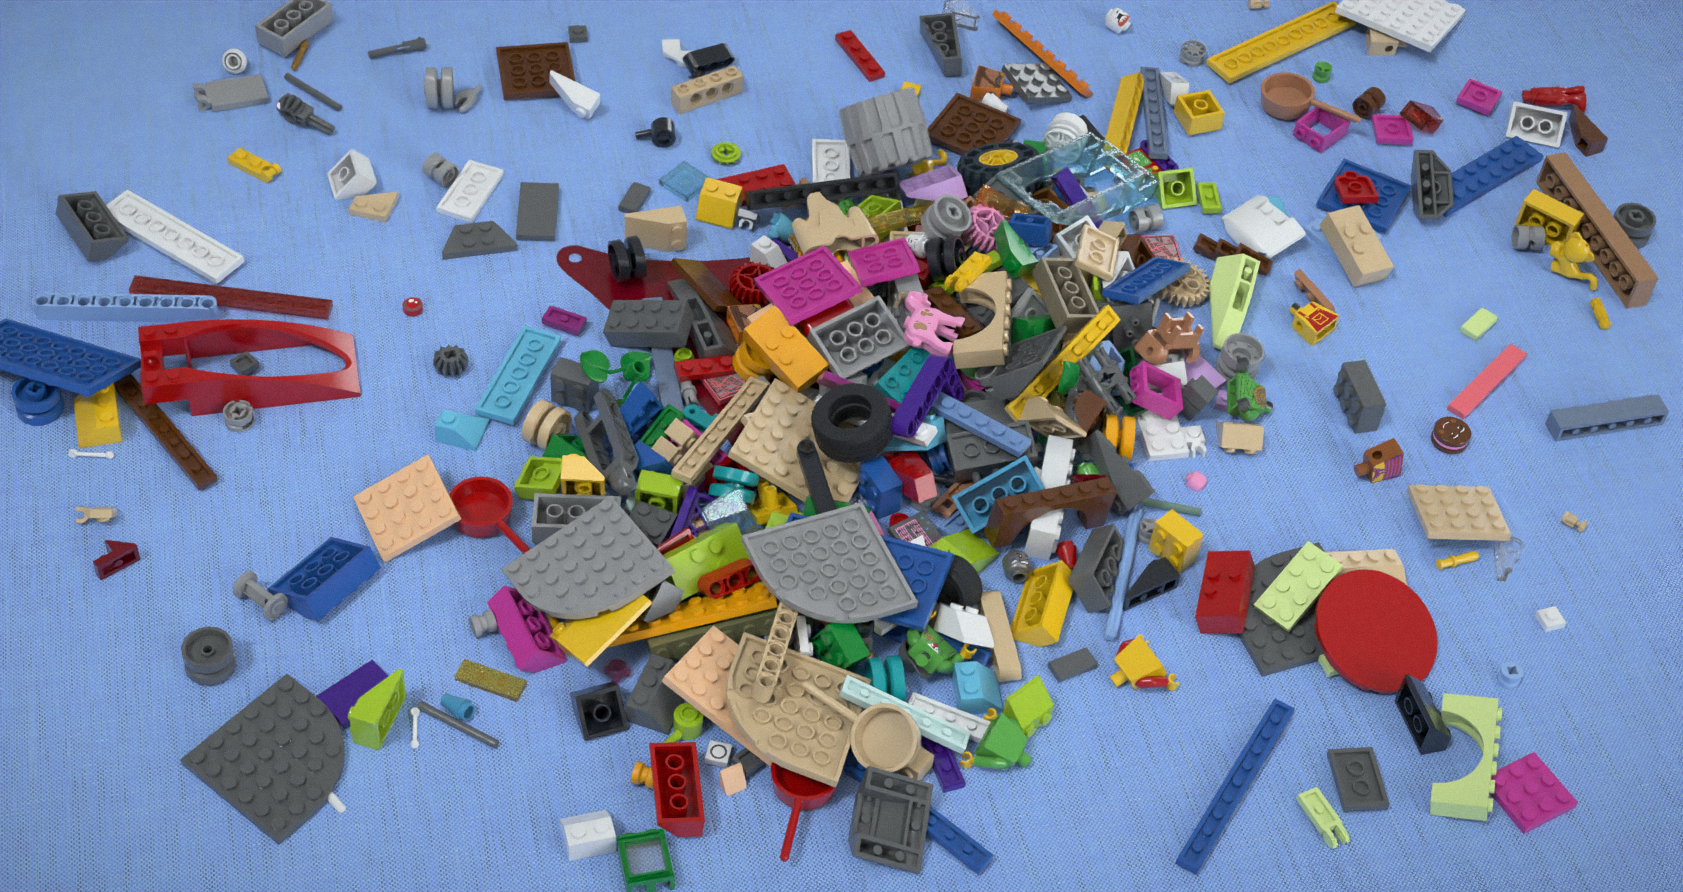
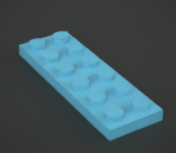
[475,325,562,425]

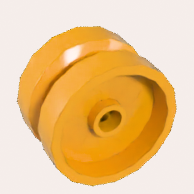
[732,340,774,381]
[1101,414,1136,461]

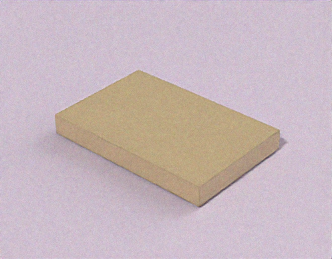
[1074,224,1119,282]

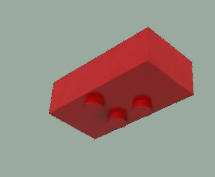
[1195,550,1255,634]

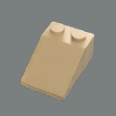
[624,205,687,252]
[1019,396,1087,438]

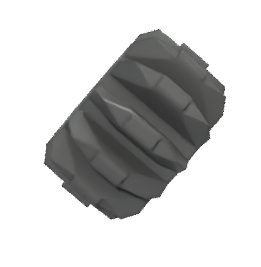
[433,344,468,378]

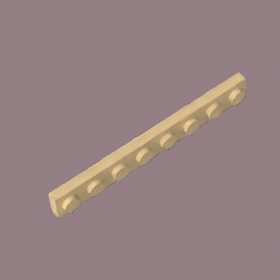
[671,377,769,484]

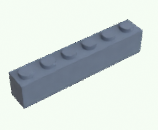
[1545,394,1669,441]

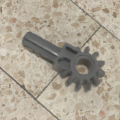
[276,93,335,135]

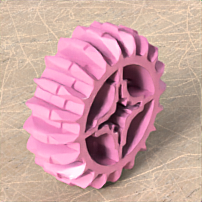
[963,204,1009,254]

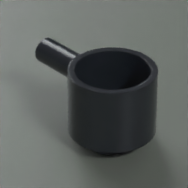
[635,117,676,147]

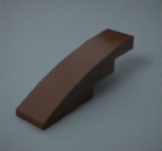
[1192,233,1273,276]

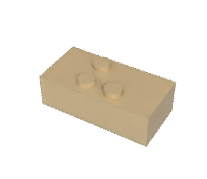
[1319,205,1394,287]

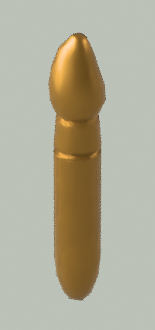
[291,40,309,71]

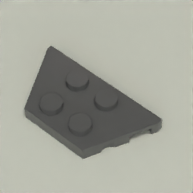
[442,221,518,260]

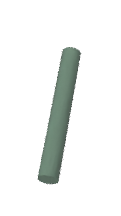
[1139,498,1201,516]

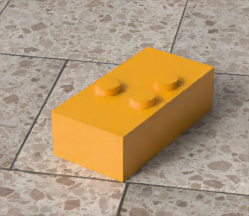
[742,305,829,393]

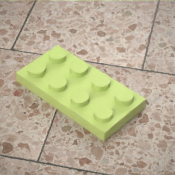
[1254,541,1343,633]

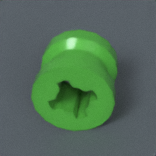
[1312,61,1332,83]

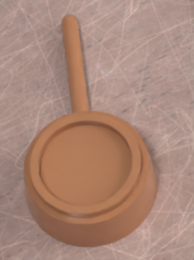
[1261,72,1361,123]

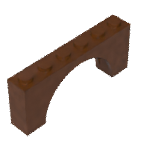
[984,477,1117,548]

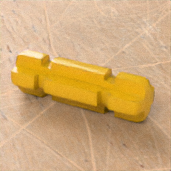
[1590,297,1611,330]

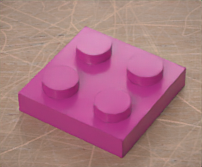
[1456,78,1503,116]
[1371,114,1414,145]

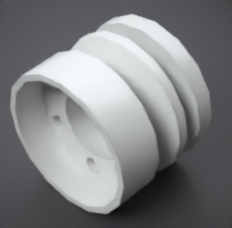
[1042,112,1088,162]

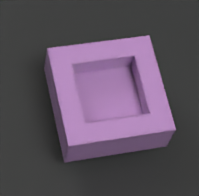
[1214,389,1227,412]

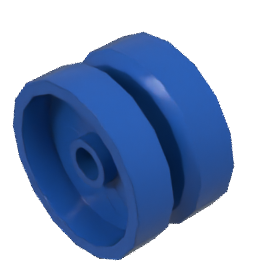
[11,376,64,426]

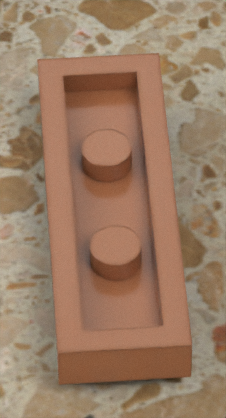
[1294,269,1336,313]

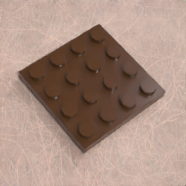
[496,42,575,100]
[927,93,1021,155]

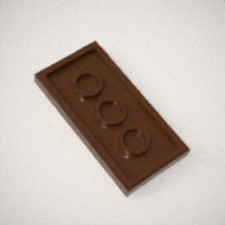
[670,258,742,312]

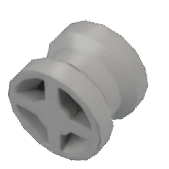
[1137,518,1157,545]

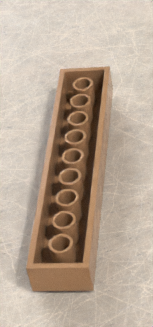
[1536,152,1659,309]

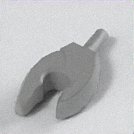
[454,84,483,113]

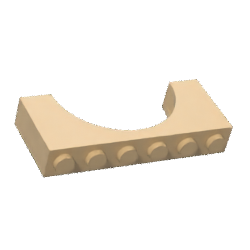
[953,271,1012,369]

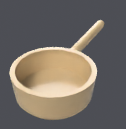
[801,681,921,772]

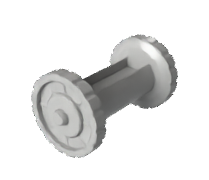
[233,571,288,621]

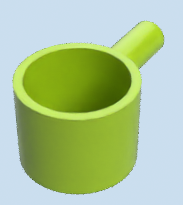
[663,703,704,743]

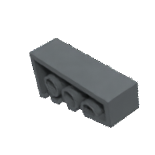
[919,13,962,76]
[1068,524,1124,613]

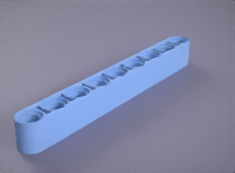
[32,293,219,322]

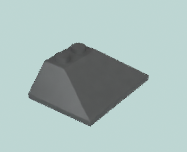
[848,766,934,874]

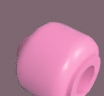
[1185,471,1207,491]

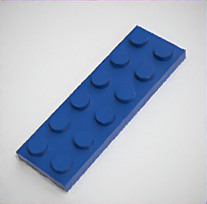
[1102,256,1190,305]

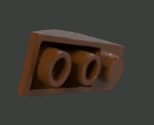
[1568,105,1608,157]

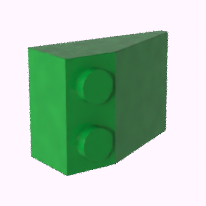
[1011,314,1061,351]

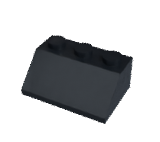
[1394,674,1451,755]

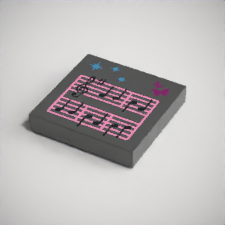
[887,510,942,547]

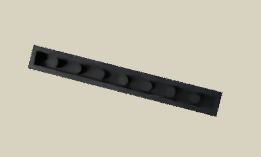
[745,172,900,211]

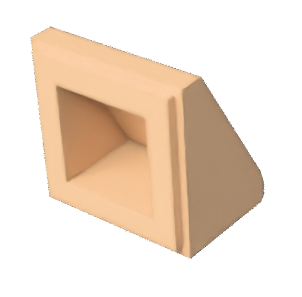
[719,763,746,796]

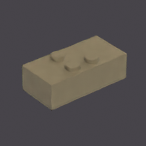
[1032,257,1099,333]

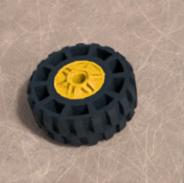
[957,142,1043,198]

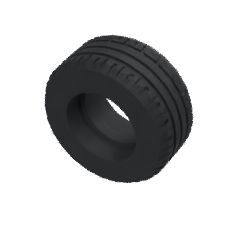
[811,383,893,463]

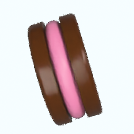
[1431,416,1472,454]

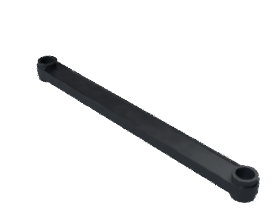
[796,439,875,638]

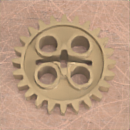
[1155,257,1210,307]

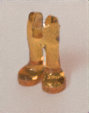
[972,184,1031,219]

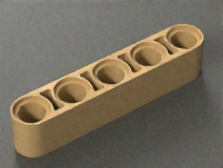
[977,590,1022,682]

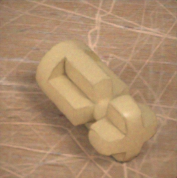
[1248,0,1269,9]
[1561,511,1587,532]

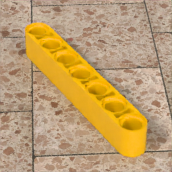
[1103,72,1144,159]

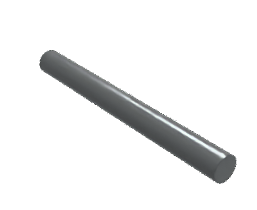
[284,73,342,112]
[417,701,499,749]

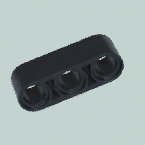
[682,43,735,75]

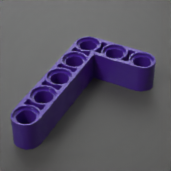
[891,354,964,438]

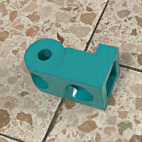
[683,404,718,434]

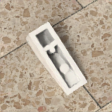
[549,70,600,120]
[1159,72,1189,107]

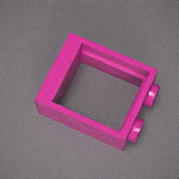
[1293,107,1351,153]
[1129,360,1183,420]

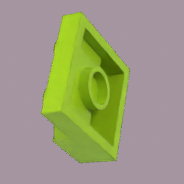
[514,456,562,499]

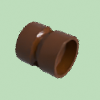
[1352,87,1386,119]

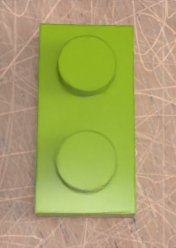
[1196,182,1222,214]

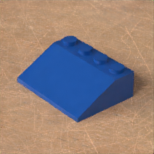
[267,537,381,621]

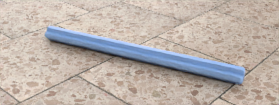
[1104,507,1142,642]

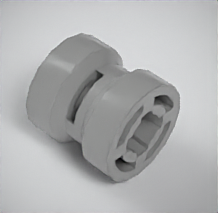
[469,610,498,638]

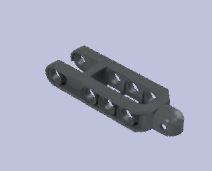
[574,388,639,496]

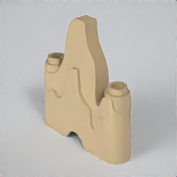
[792,192,879,255]

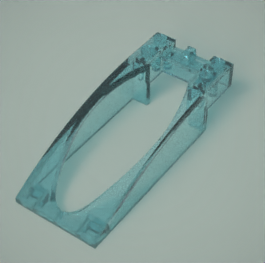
[995,132,1160,225]

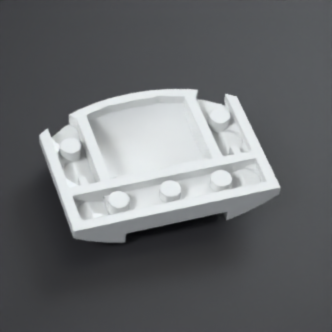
[1222,195,1306,258]

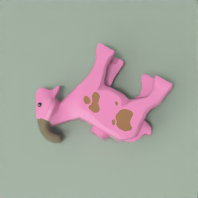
[893,291,965,357]

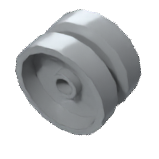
[424,67,454,108]
[921,194,972,240]

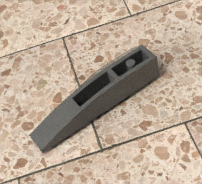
[667,278,738,358]

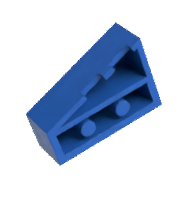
[604,382,665,445]

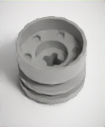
[1215,333,1265,382]

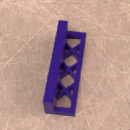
[1051,167,1103,229]

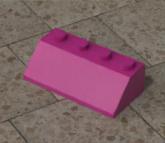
[487,585,567,673]

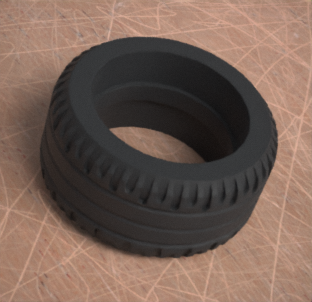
[936,554,982,609]

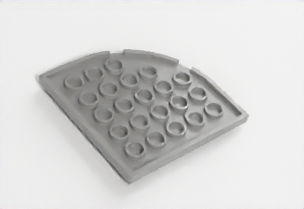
[502,496,675,619]
[741,502,918,623]

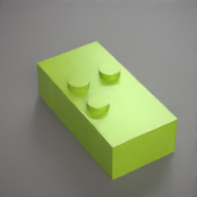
[663,523,750,600]

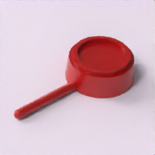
[449,476,530,554]
[771,762,837,862]

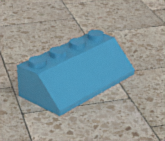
[952,455,1045,534]

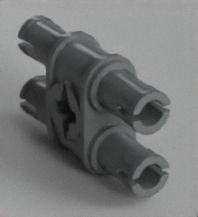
[1075,346,1137,414]

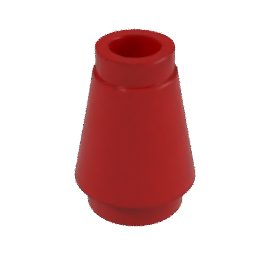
[1056,540,1077,570]

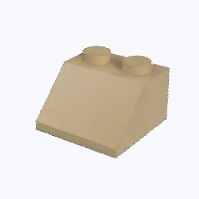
[1216,421,1264,454]

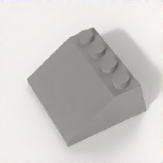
[807,295,909,379]

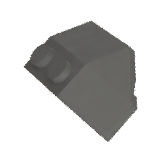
[1411,150,1454,220]

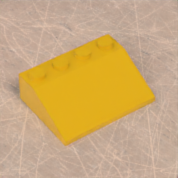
[549,595,652,667]

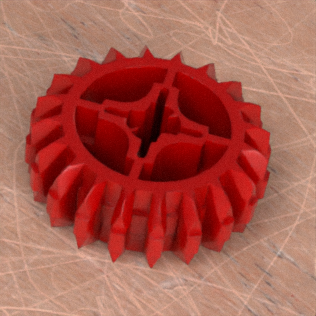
[729,261,775,306]

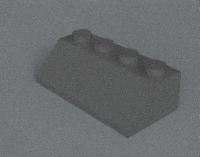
[56,191,129,262]

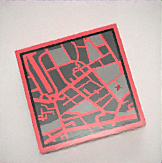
[1142,235,1181,261]
[700,374,746,406]

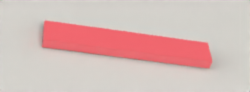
[1447,344,1527,420]

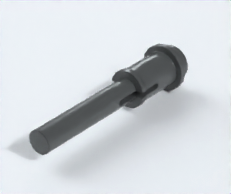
[368,37,427,58]

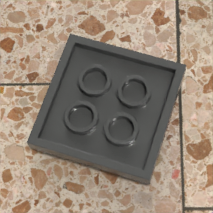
[1001,63,1073,103]

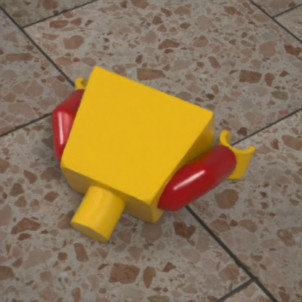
[1109,634,1180,691]

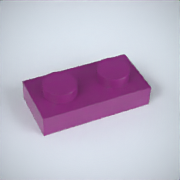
[542,305,587,336]

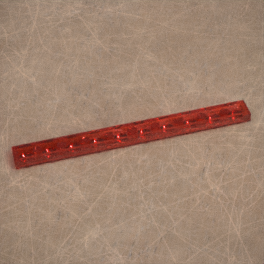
[129,275,333,320]

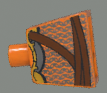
[970,65,1013,101]
[727,304,762,346]

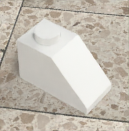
[750,235,788,268]

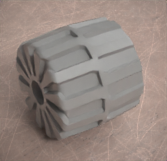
[839,88,933,177]

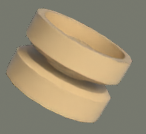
[521,399,572,451]

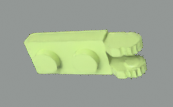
[1296,787,1350,849]

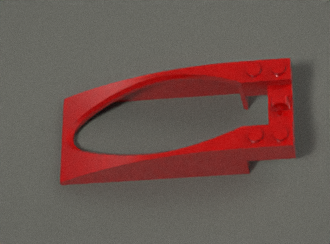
[138,319,361,416]

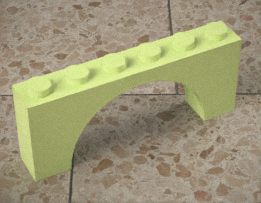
[1430,693,1503,821]

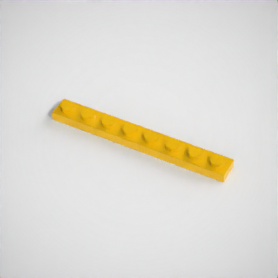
[1004,304,1121,422]

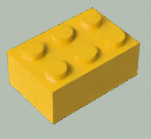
[1514,189,1584,246]

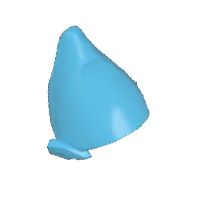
[768,212,799,245]

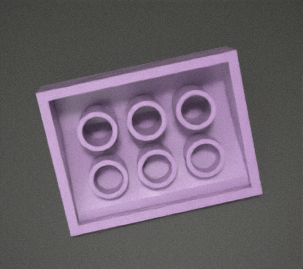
[899,164,968,201]

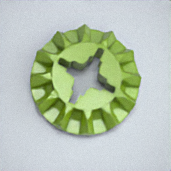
[711,142,741,166]

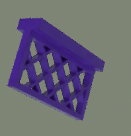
[670,486,738,538]

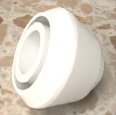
[222,49,247,74]

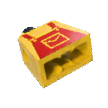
[1289,302,1339,346]

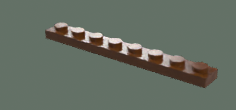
[114,374,218,490]

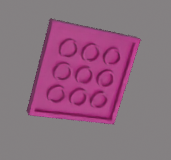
[754,245,862,326]

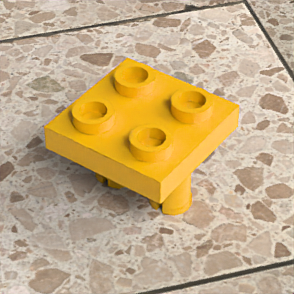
[743,478,798,525]

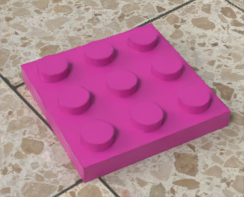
[848,237,920,287]
[1490,752,1578,834]

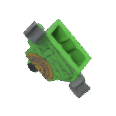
[1227,357,1273,421]

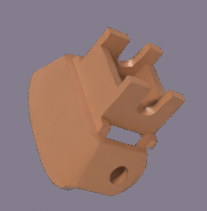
[1133,312,1204,365]

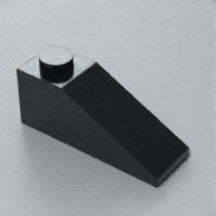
[1122,557,1180,612]

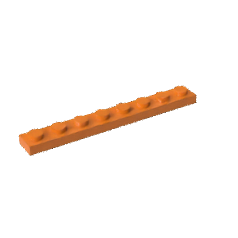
[992,10,1093,98]

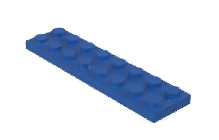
[1443,135,1544,217]

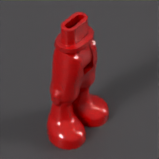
[1522,85,1586,113]

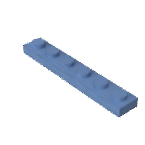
[930,391,1031,458]

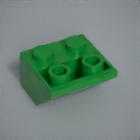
[810,622,871,671]

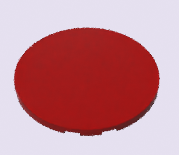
[1314,569,1438,694]

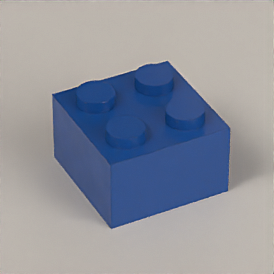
[856,455,903,519]

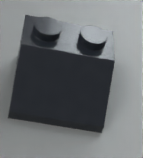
[570,681,629,741]

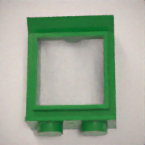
[617,829,675,892]

